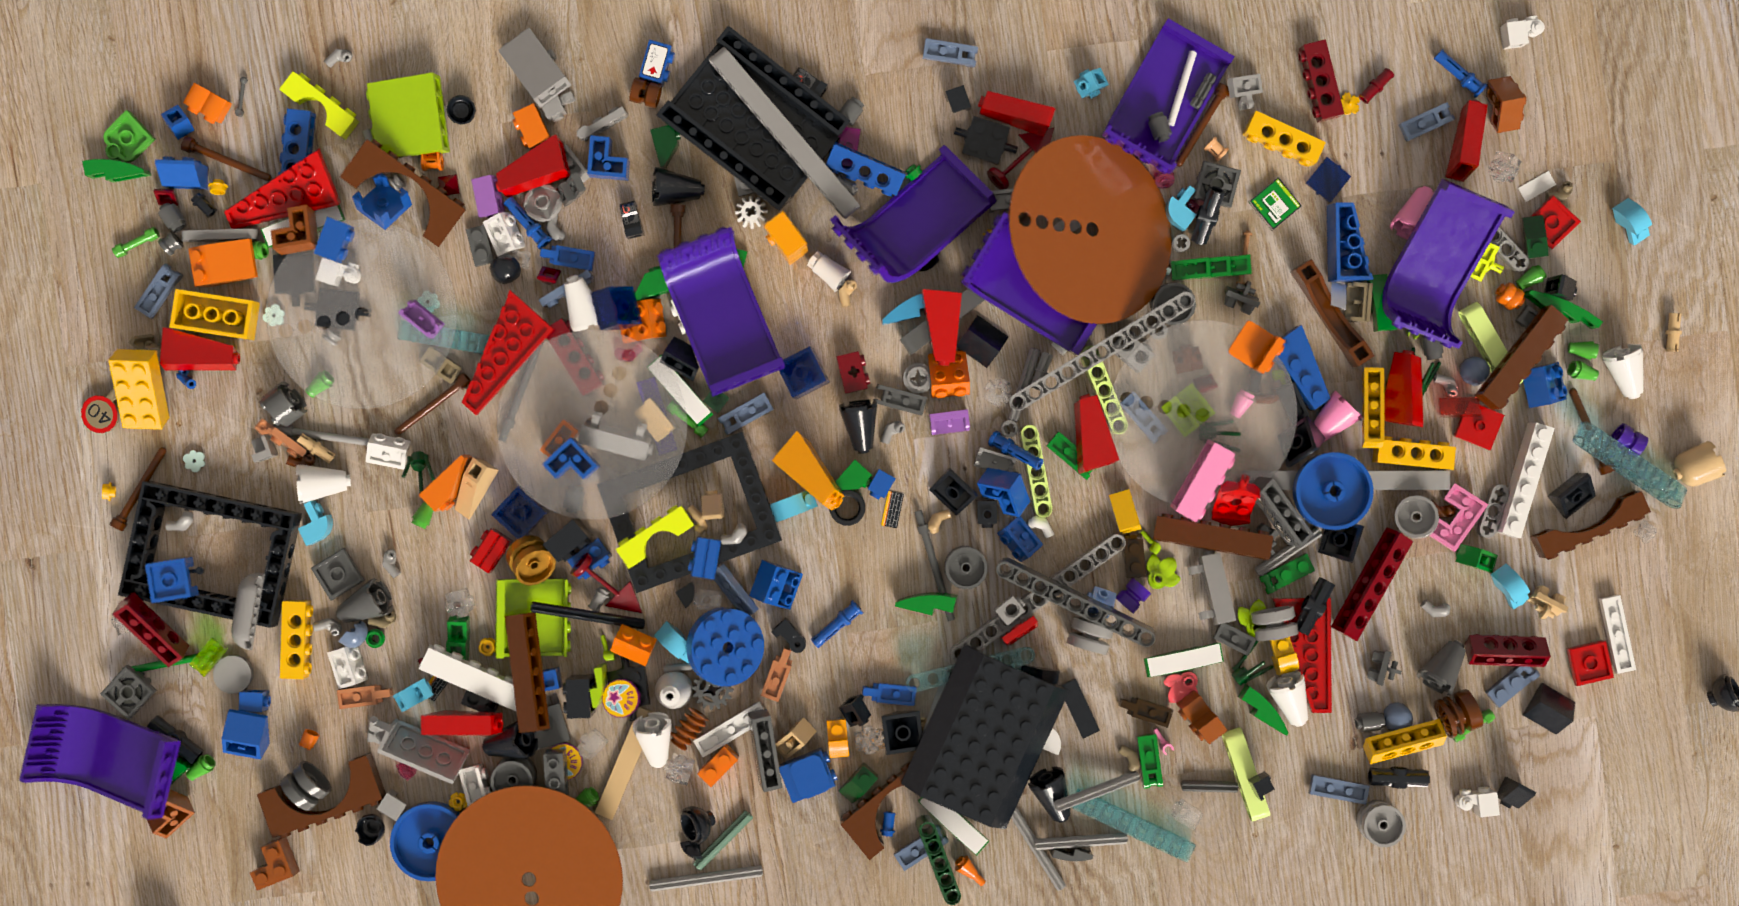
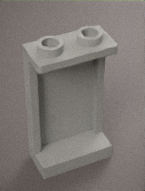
[498,28,571,108]

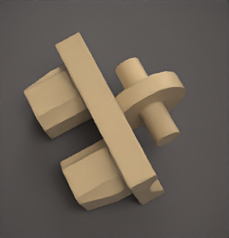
[1527,585,1568,620]

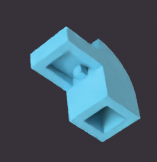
[1165,186,1197,232]
[1612,198,1652,246]
[769,490,818,522]
[298,501,333,546]
[1491,564,1530,610]
[654,621,689,663]
[393,678,434,712]

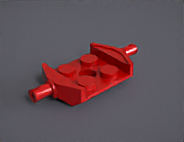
[1211,474,1260,529]

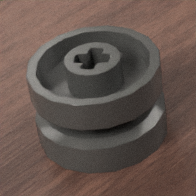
[1151,283,1196,325]
[944,546,988,589]
[490,757,537,792]
[280,761,331,811]

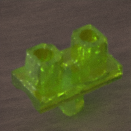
[189,637,228,677]

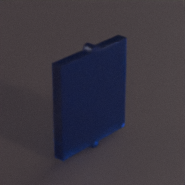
[1305,157,1351,203]

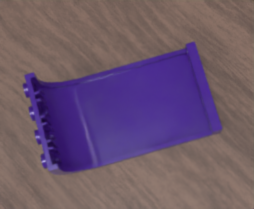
[1102,18,1235,174]
[830,145,997,283]
[1382,179,1515,349]
[961,212,1097,356]
[657,227,785,397]
[19,704,181,819]

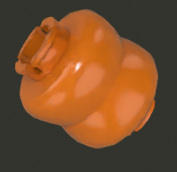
[1495,282,1525,310]

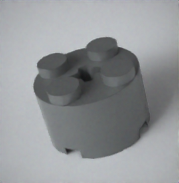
[259,382,308,426]

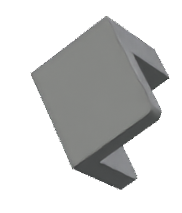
[251,434,278,462]
[377,789,407,821]

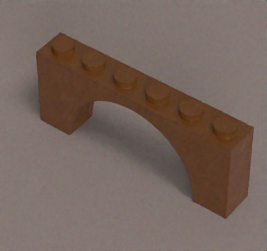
[339,139,466,247]
[257,752,386,839]
[840,761,910,860]

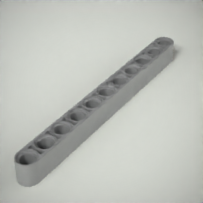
[708,47,860,219]
[1009,292,1195,411]
[1242,471,1450,490]
[950,533,1126,661]

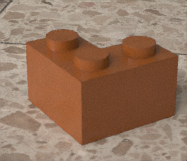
[1486,76,1526,133]
[270,205,318,255]
[1176,690,1228,744]
[147,789,195,839]
[250,837,300,891]

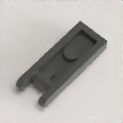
[872,384,927,416]

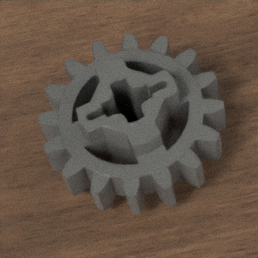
[692,678,734,710]

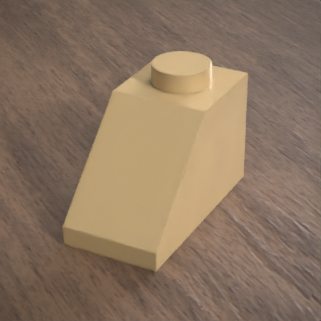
[701,490,725,520]
[775,717,817,759]

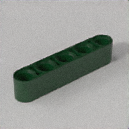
[916,815,961,905]

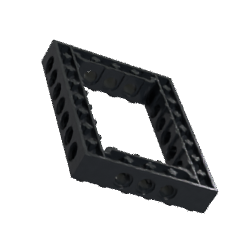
[597,432,783,593]
[118,481,302,628]

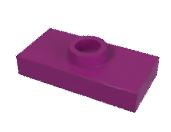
[839,127,861,167]

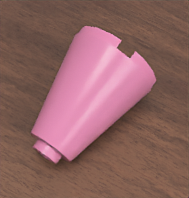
[1390,186,1434,240]
[1313,390,1363,442]

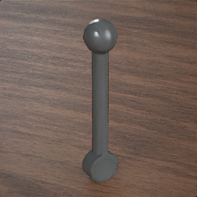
[235,77,248,117]

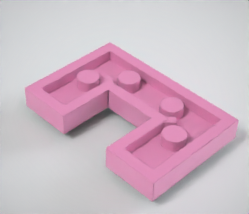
[1429,483,1489,552]

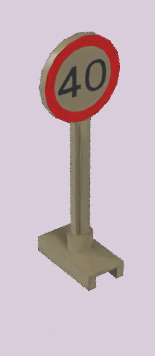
[81,334,161,433]

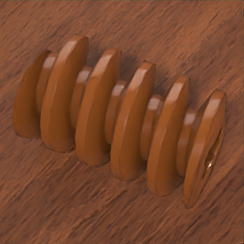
[670,707,710,751]

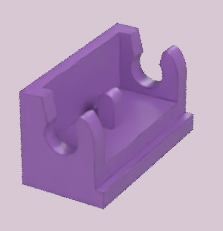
[471,175,505,218]
[398,299,445,339]
[929,409,970,435]

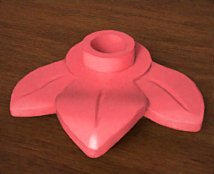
[1163,671,1198,703]

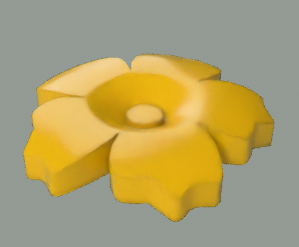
[1341,92,1360,115]

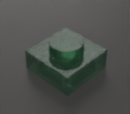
[703,392,730,413]

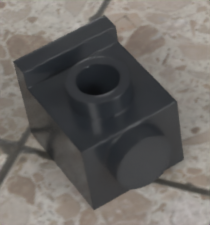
[976,500,997,528]
[839,694,871,727]

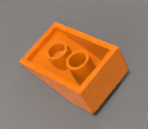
[188,239,258,288]
[419,455,472,512]

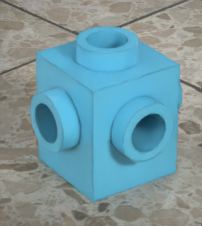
[1074,68,1109,99]

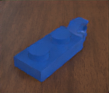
[540,245,595,271]
[862,682,916,706]

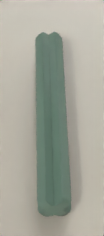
[693,810,753,870]

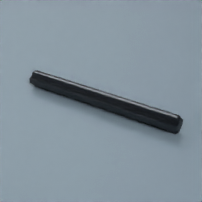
[530,602,645,629]

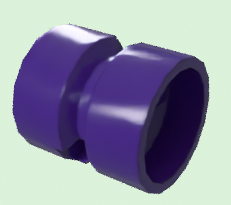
[1609,423,1649,458]
[1116,577,1151,614]

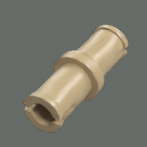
[1665,313,1682,352]
[296,433,336,464]

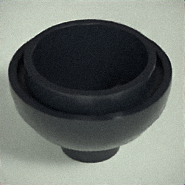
[1707,674,1739,712]
[680,806,716,845]

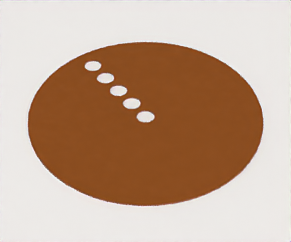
[1009,135,1172,324]
[436,785,623,906]

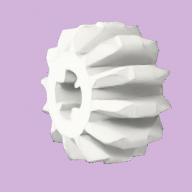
[735,196,768,229]

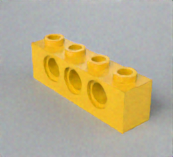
[1243,111,1326,167]
[1362,367,1384,448]
[1372,436,1456,470]
[280,600,314,679]
[1363,719,1447,764]

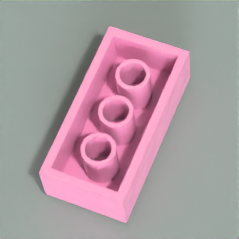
[1170,439,1235,522]

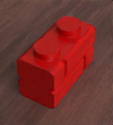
[470,528,513,573]

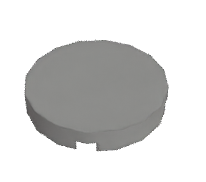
[523,184,562,222]
[213,655,254,694]

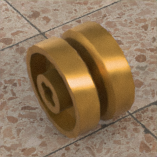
[506,535,556,586]

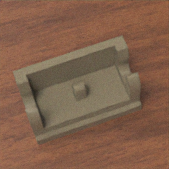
[1344,282,1373,323]

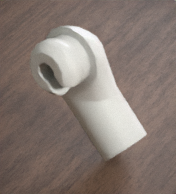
[1028,516,1054,538]

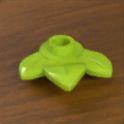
[1146,554,1181,589]
[1237,599,1266,637]

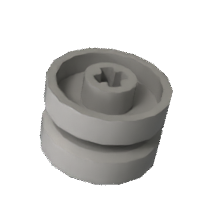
[1395,495,1439,539]
[1251,606,1299,641]
[1066,617,1114,655]
[1356,800,1406,847]

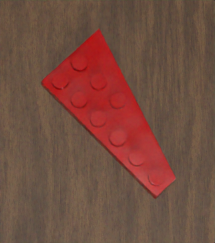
[224,148,341,229]
[461,290,554,416]
[1272,598,1332,713]

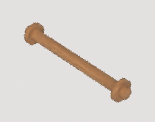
[1236,230,1253,285]

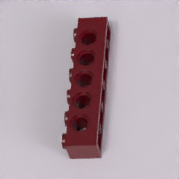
[1331,527,1414,641]

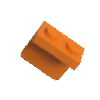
[617,299,667,343]
[1228,321,1285,374]
[928,351,970,398]

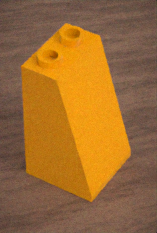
[772,431,844,510]

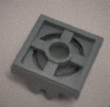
[1193,161,1241,208]
[100,664,157,720]

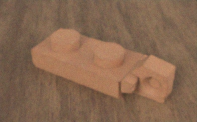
[255,419,307,458]
[761,647,792,702]
[337,684,393,709]

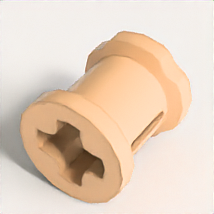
[1203,137,1229,162]

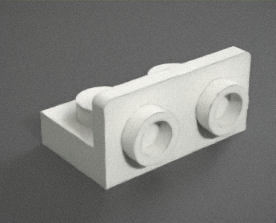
[483,212,525,257]
[366,433,411,470]
[327,647,368,689]

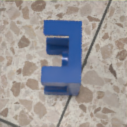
[352,173,412,230]
[145,557,199,603]

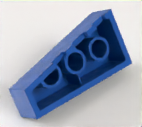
[1326,202,1374,282]
[1273,325,1331,410]

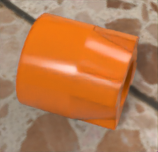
[299,729,320,750]

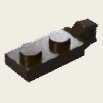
[1124,530,1146,578]
[1118,697,1174,728]

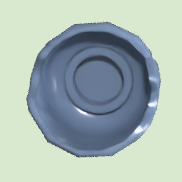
[1459,356,1490,386]
[338,621,368,648]
[1383,702,1413,732]

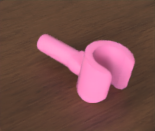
[1153,728,1174,755]

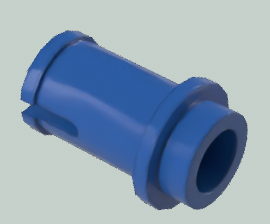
[880,811,896,837]

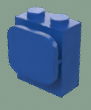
[779,747,838,803]

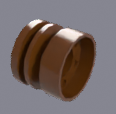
[1434,689,1484,738]

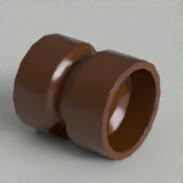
[629,77,662,109]

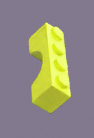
[279,71,360,140]
[616,505,695,569]

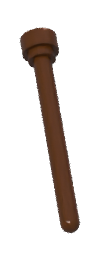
[1176,83,1229,167]
[181,136,272,181]
[670,204,686,248]
[394,372,471,435]
[1569,388,1616,475]
[109,447,167,531]

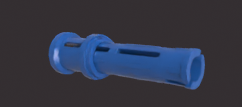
[1434,49,1487,98]
[503,196,552,249]
[988,431,1043,470]
[811,600,864,648]

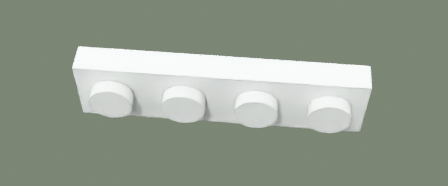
[1599,595,1636,674]
[693,701,764,757]

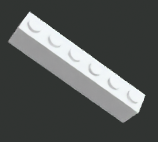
[1497,423,1555,538]
[419,644,516,711]

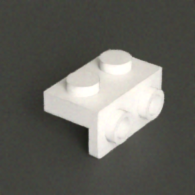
[459,763,493,806]

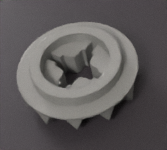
[903,363,931,394]

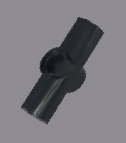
[1191,186,1225,245]
[1295,577,1335,636]
[147,715,204,764]
[1368,767,1430,789]

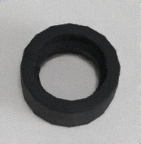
[829,490,865,526]

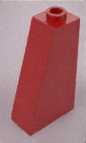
[978,91,1056,137]
[1445,100,1488,182]
[495,135,571,197]
[921,289,962,366]
[160,328,240,371]
[1384,350,1423,428]
[1074,394,1120,474]
[421,710,503,735]

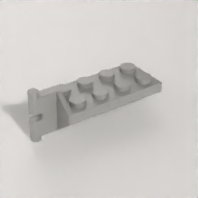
[367,716,470,784]

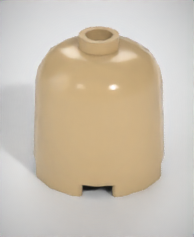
[1673,441,1726,487]

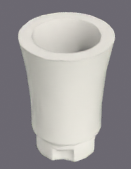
[807,251,851,292]

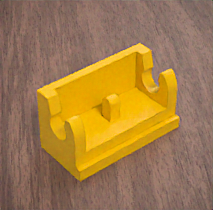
[1109,489,1141,534]

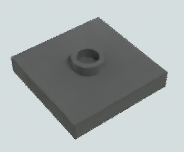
[311,548,365,601]
[533,703,571,750]

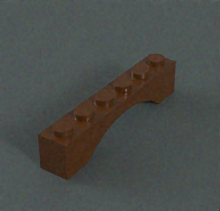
[1290,259,1375,367]
[1530,490,1651,560]

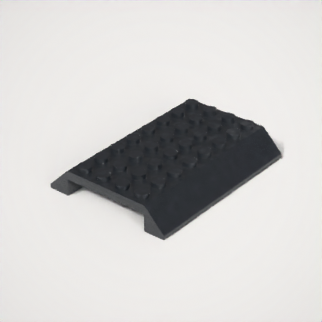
[656,26,850,211]
[901,643,1070,829]

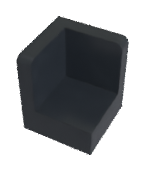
[944,85,971,113]
[1248,771,1275,801]

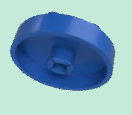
[1292,452,1374,530]
[686,607,764,686]
[390,801,460,881]

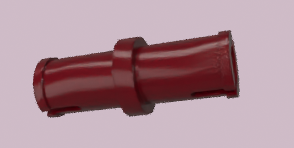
[1359,68,1394,104]

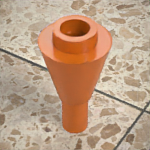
[955,856,986,886]

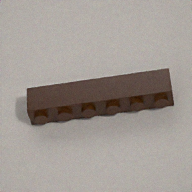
[1474,305,1569,410]
[1153,513,1274,560]
[505,612,550,733]

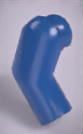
[176,370,196,389]

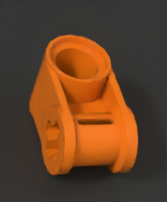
[421,152,444,171]

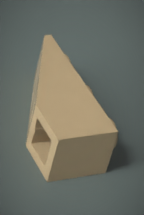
[455,458,499,519]

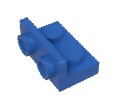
[997,516,1043,562]
[568,538,612,580]

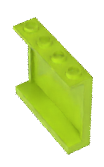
[366,72,450,158]
[495,578,571,658]

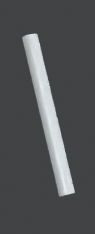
[1168,51,1197,126]

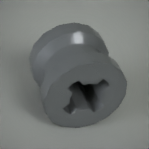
[158,231,184,256]

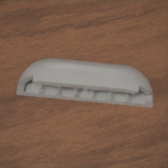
[231,573,265,650]

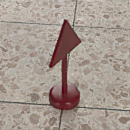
[987,127,1055,190]
[570,553,642,613]

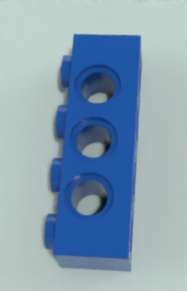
[278,109,316,175]
[826,142,906,196]

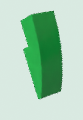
[82,159,151,183]
[1367,274,1397,332]
[895,592,958,616]
[446,615,470,661]
[1238,684,1288,736]

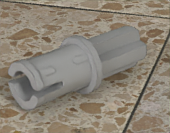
[1031,352,1053,391]

